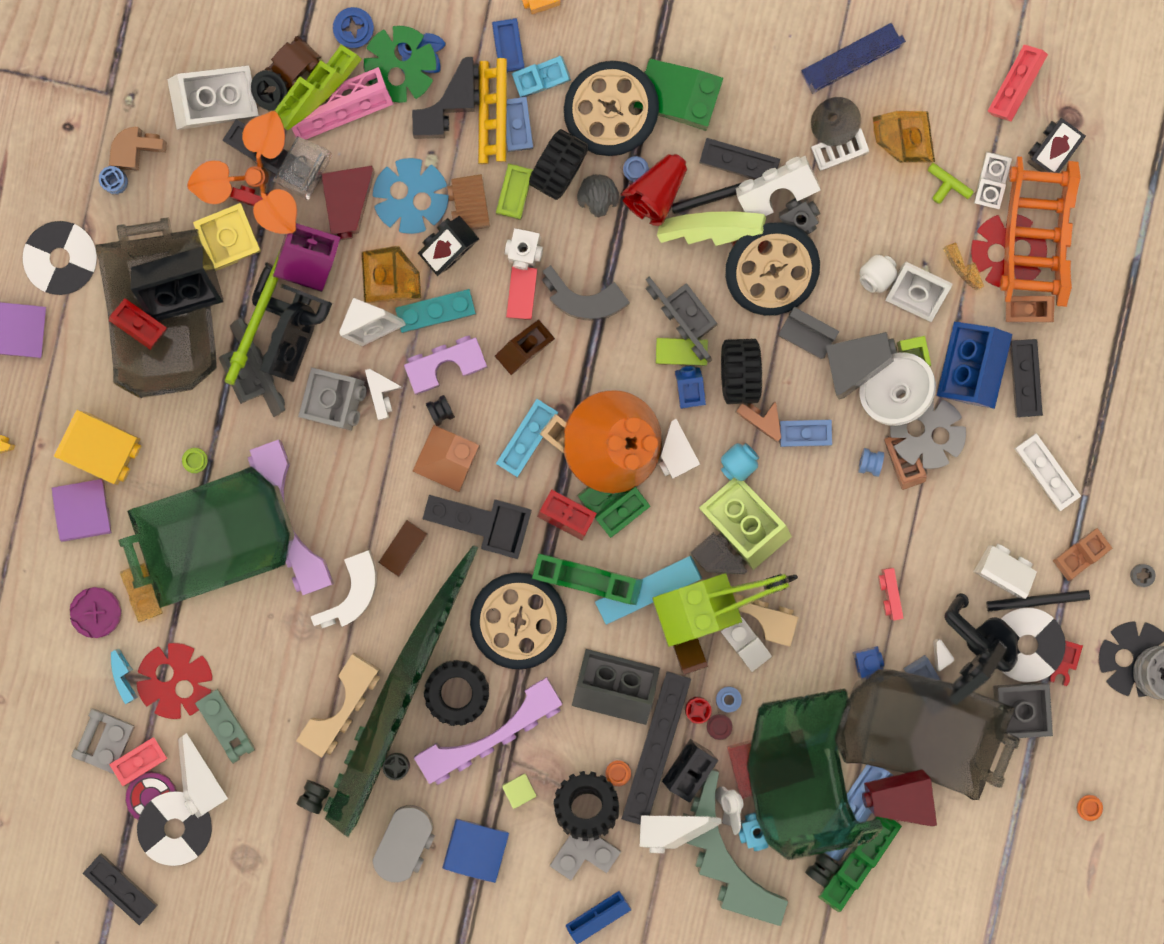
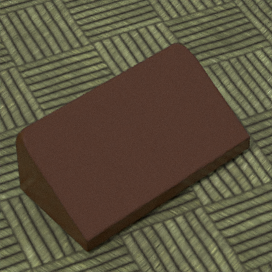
[378,520,428,577]

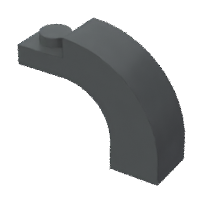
[542,265,630,321]

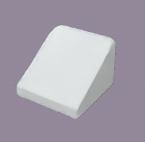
[933,639,954,671]

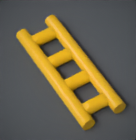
[478,58,507,164]

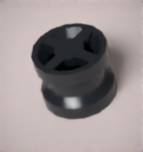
[426,395,455,426]

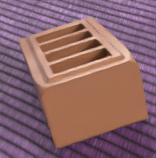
[884,431,927,490]

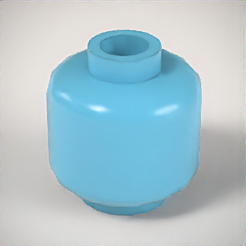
[721,443,759,481]

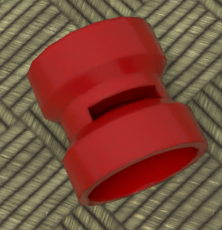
[685,697,711,724]

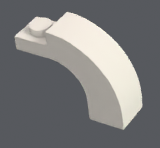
[311,550,377,629]

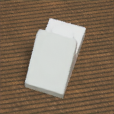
[365,369,403,421]
[720,617,772,672]

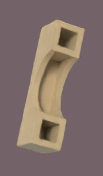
[733,593,799,647]
[296,653,381,758]

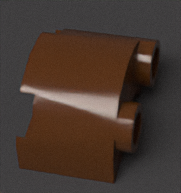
[264,36,321,92]

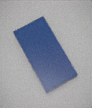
[492,18,525,73]

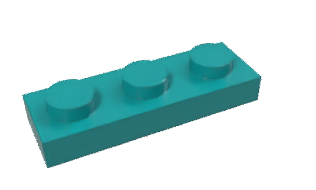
[395,289,476,333]

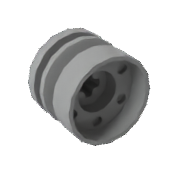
[1133,646,1164,700]

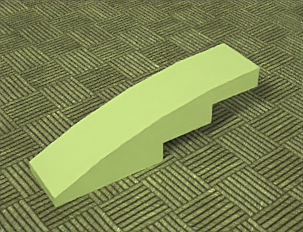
[657,211,766,246]

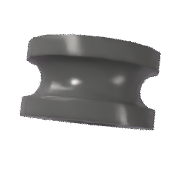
[1130,564,1156,587]

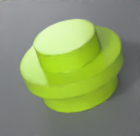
[182,448,208,473]

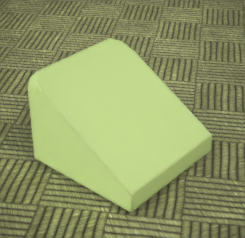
[502,773,536,809]

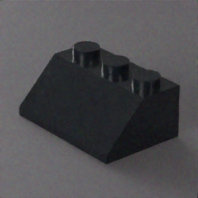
[131,246,223,321]

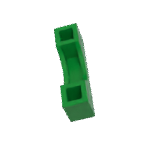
[532,554,643,605]

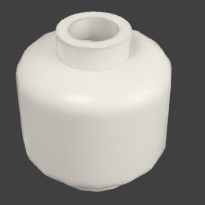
[859,255,898,293]

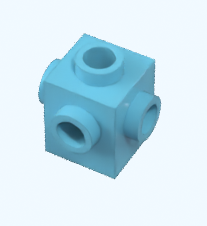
[738,812,778,851]

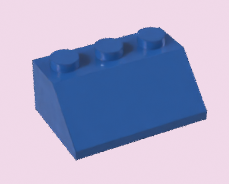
[936,322,1013,409]

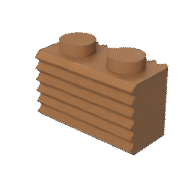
[447,174,490,230]

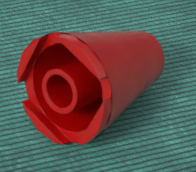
[621,154,687,226]

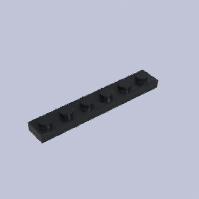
[621,671,691,825]

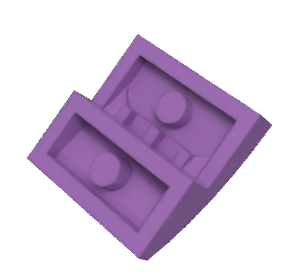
[0,303,46,358]
[52,479,112,542]

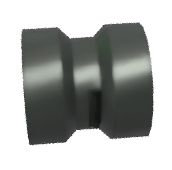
[383,753,410,780]
[296,780,330,814]
[805,852,840,887]

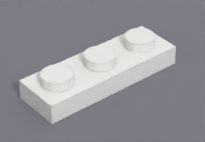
[1014,433,1081,511]

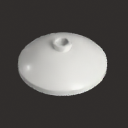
[859,352,936,426]

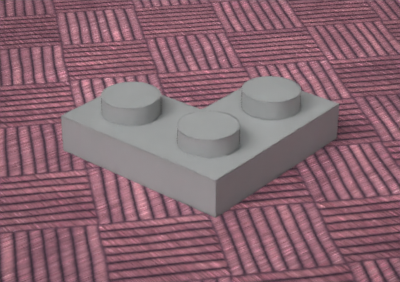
[550,834,621,880]

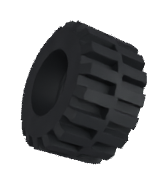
[529,129,588,200]
[721,339,762,404]
[424,660,489,726]
[554,771,619,841]

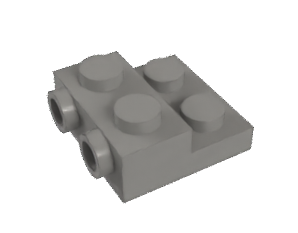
[298,367,367,431]

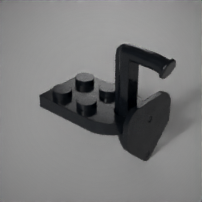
[252,262,333,382]
[944,593,1018,705]

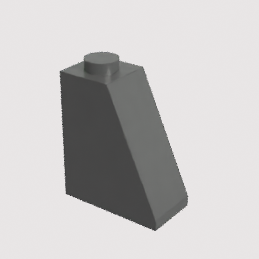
[826,332,897,399]

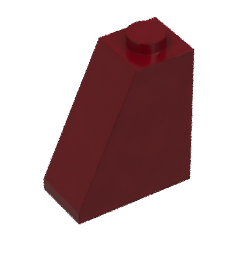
[322,166,375,240]
[862,769,937,827]

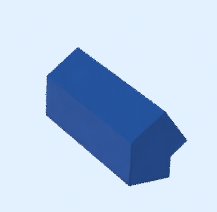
[565,891,631,944]

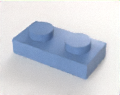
[506,97,533,152]
[780,420,832,447]

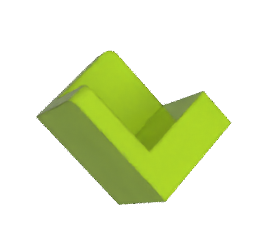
[897,336,931,367]

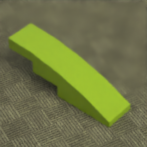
[275,44,362,131]

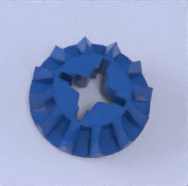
[333,7,374,49]

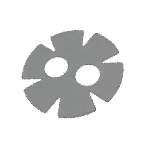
[890,399,966,469]

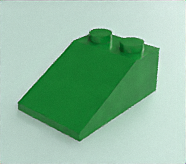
[634,59,723,131]

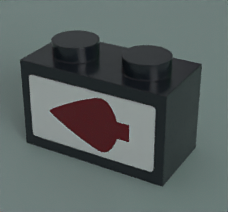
[1027,118,1086,173]
[418,216,479,277]

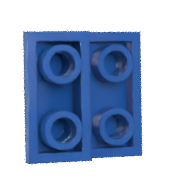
[442,819,509,883]

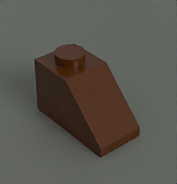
[495,319,555,375]
[673,638,708,675]

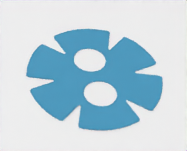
[373,158,449,234]

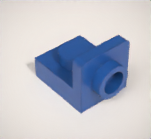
[675,366,706,409]

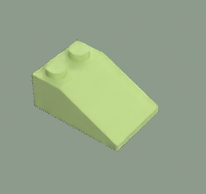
[699,478,792,570]

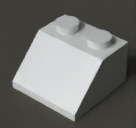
[973,544,1037,599]

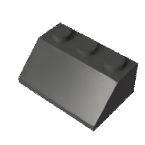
[571,649,660,725]

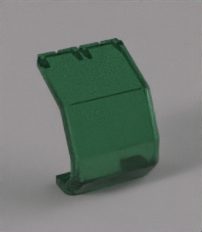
[747,688,883,860]

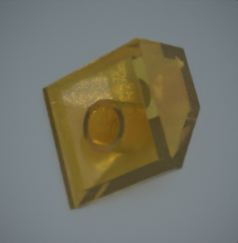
[873,111,935,163]
[362,246,421,303]

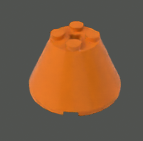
[563,390,662,493]

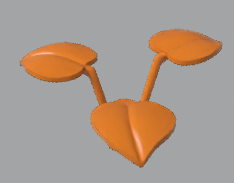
[187,111,297,234]

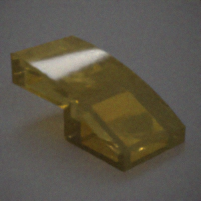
[943,242,984,290]
[120,562,163,623]

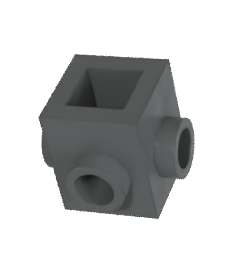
[779,198,821,235]

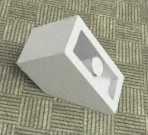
[658,419,700,479]

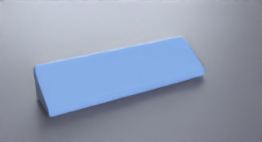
[813,759,894,861]

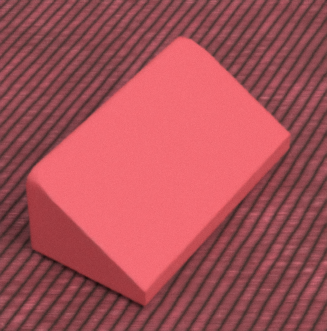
[506,267,537,320]

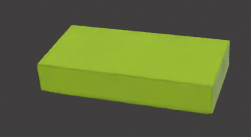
[496,163,533,220]
[656,338,708,366]

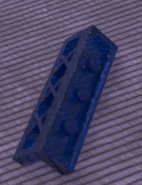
[801,23,906,94]

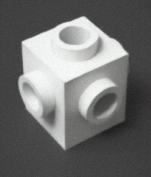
[505,228,543,270]

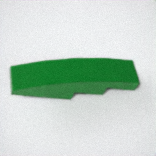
[818,817,902,912]

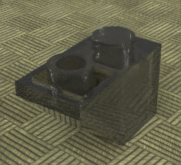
[689,532,747,574]

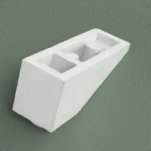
[178,733,228,818]
[640,816,721,854]

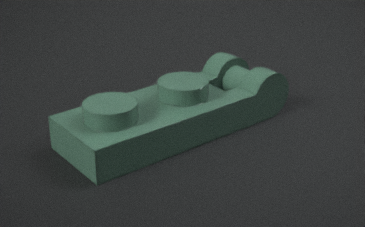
[195,689,255,764]

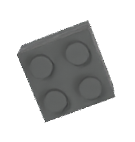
[993,683,1053,739]

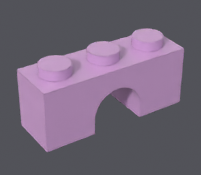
[404,335,488,395]

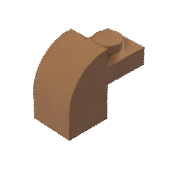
[109,127,167,171]

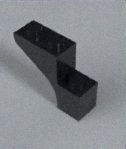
[412,57,480,139]

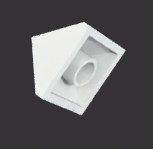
[885,262,953,322]
[339,298,406,346]

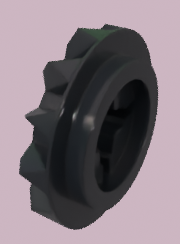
[251,69,288,111]

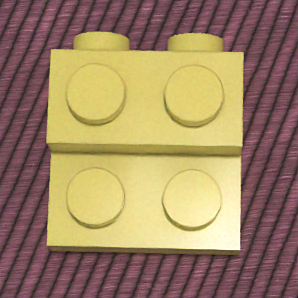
[192,203,261,271]

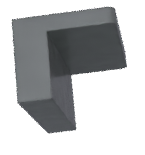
[779,307,839,359]

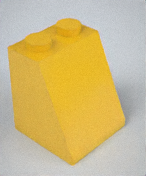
[54,410,141,485]

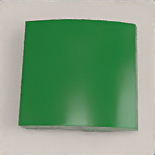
[577,487,651,538]

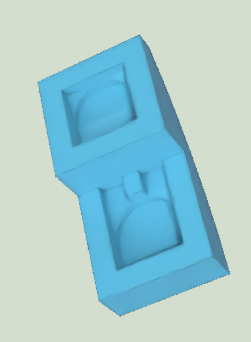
[512,56,571,97]
[111,649,138,704]

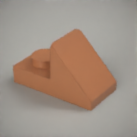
[1006,296,1055,323]
[735,402,781,442]

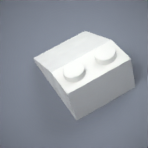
[167,66,259,130]

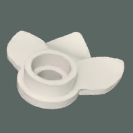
[715,786,744,835]

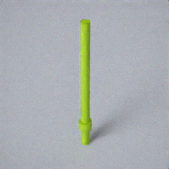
[224,251,280,385]

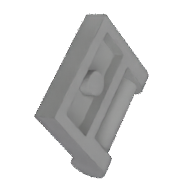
[71,708,135,774]

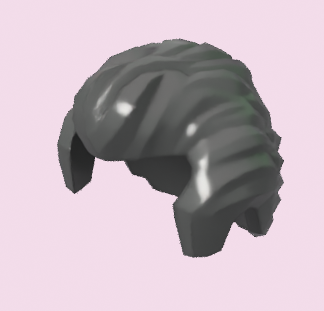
[577,174,619,217]

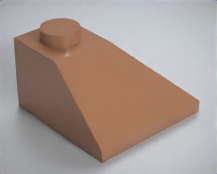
[413,425,480,492]

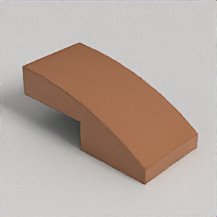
[1053,528,1113,581]

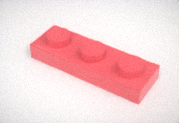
[988,44,1048,122]

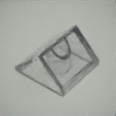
[273,136,333,200]

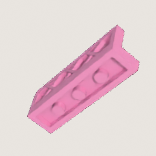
[292,67,393,142]

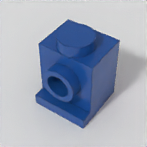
[853,646,884,679]

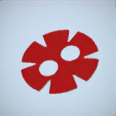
[971,214,1047,287]
[136,643,212,719]

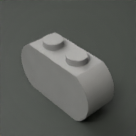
[373,805,435,882]

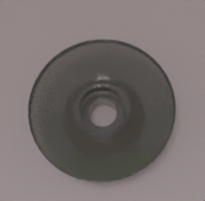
[811,97,861,146]

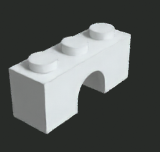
[736,156,820,216]

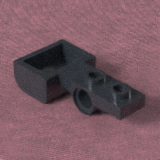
[422,495,532,559]

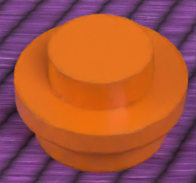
[605,760,631,786]
[1077,795,1103,821]

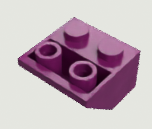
[273,223,340,292]

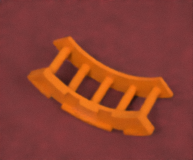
[1000,156,1081,307]

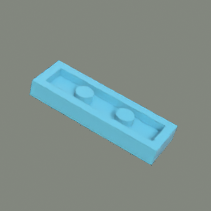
[496,399,559,477]

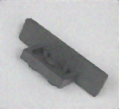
[645,276,718,363]
[219,318,285,417]

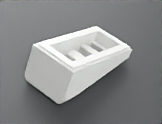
[811,128,869,171]

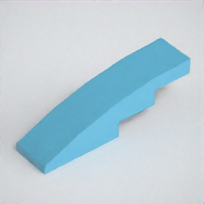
[595,555,702,625]

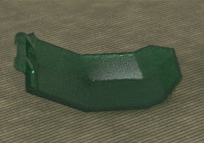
[118,467,295,608]

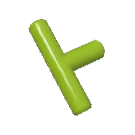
[927,163,974,204]

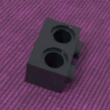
[662,739,718,803]

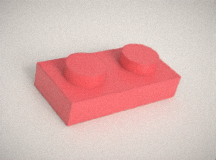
[878,568,904,621]
[109,737,167,787]

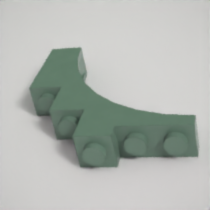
[683,769,788,926]

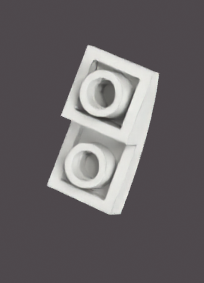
[974,151,1012,209]

